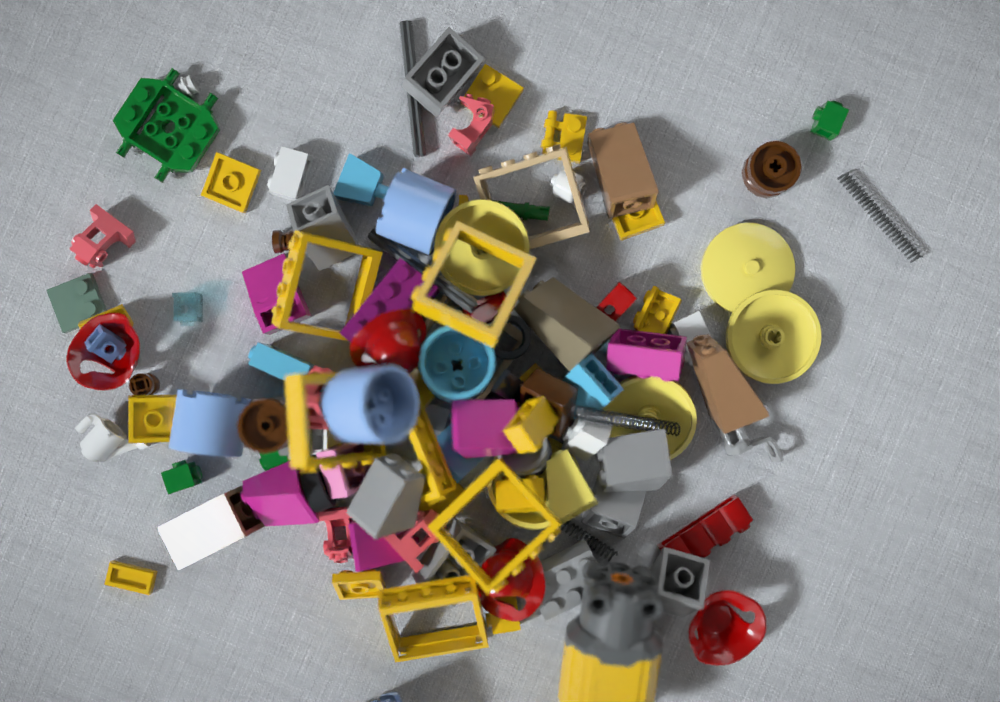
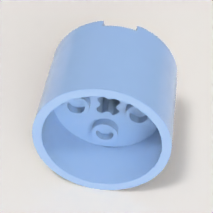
[376,168,457,256]
[321,366,419,443]
[169,389,251,457]

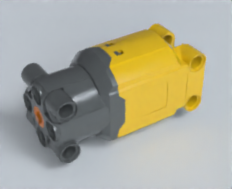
[558,561,663,702]

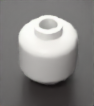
[550,169,587,203]

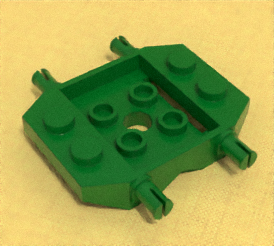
[113,68,220,183]

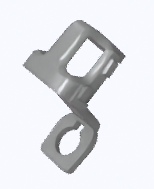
[719,427,784,462]

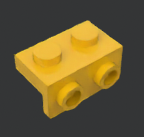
[633,285,682,334]

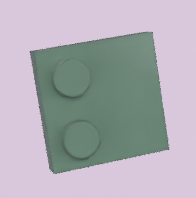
[46,273,107,333]

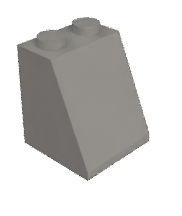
[286,185,359,271]
[595,429,672,492]
[347,454,425,539]
[581,476,646,539]
[650,547,710,617]

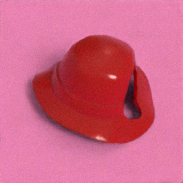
[350,309,427,375]
[66,313,140,391]
[477,538,545,622]
[688,590,767,665]

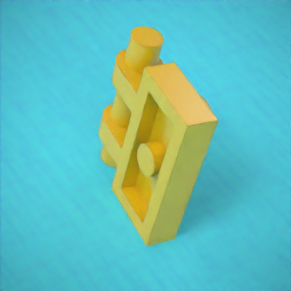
[541,110,587,164]

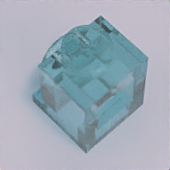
[172,292,203,326]

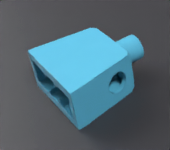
[333,153,389,206]

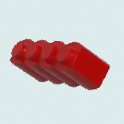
[657,495,754,558]

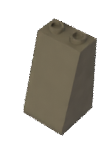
[514,277,620,372]

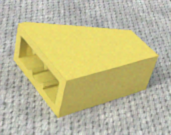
[546,450,599,525]

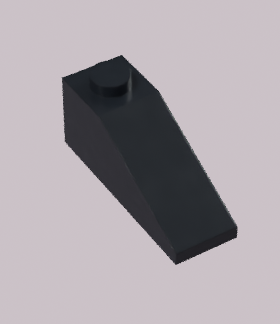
[492,369,524,403]

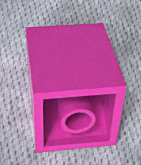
[451,400,521,459]
[241,461,320,526]
[348,520,420,572]

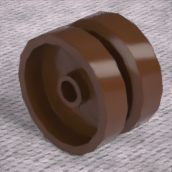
[742,141,802,198]
[237,398,290,454]

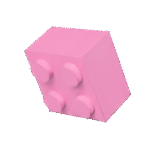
[316,442,375,499]

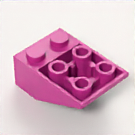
[242,253,312,335]

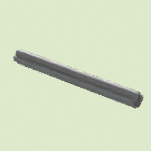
[400,20,426,157]
[368,228,478,313]

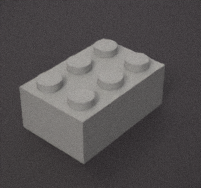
[401,27,485,118]
[410,518,497,607]
[539,540,596,621]

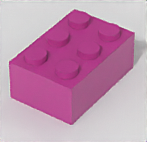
[606,328,687,382]

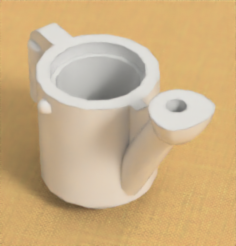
[76,413,151,462]

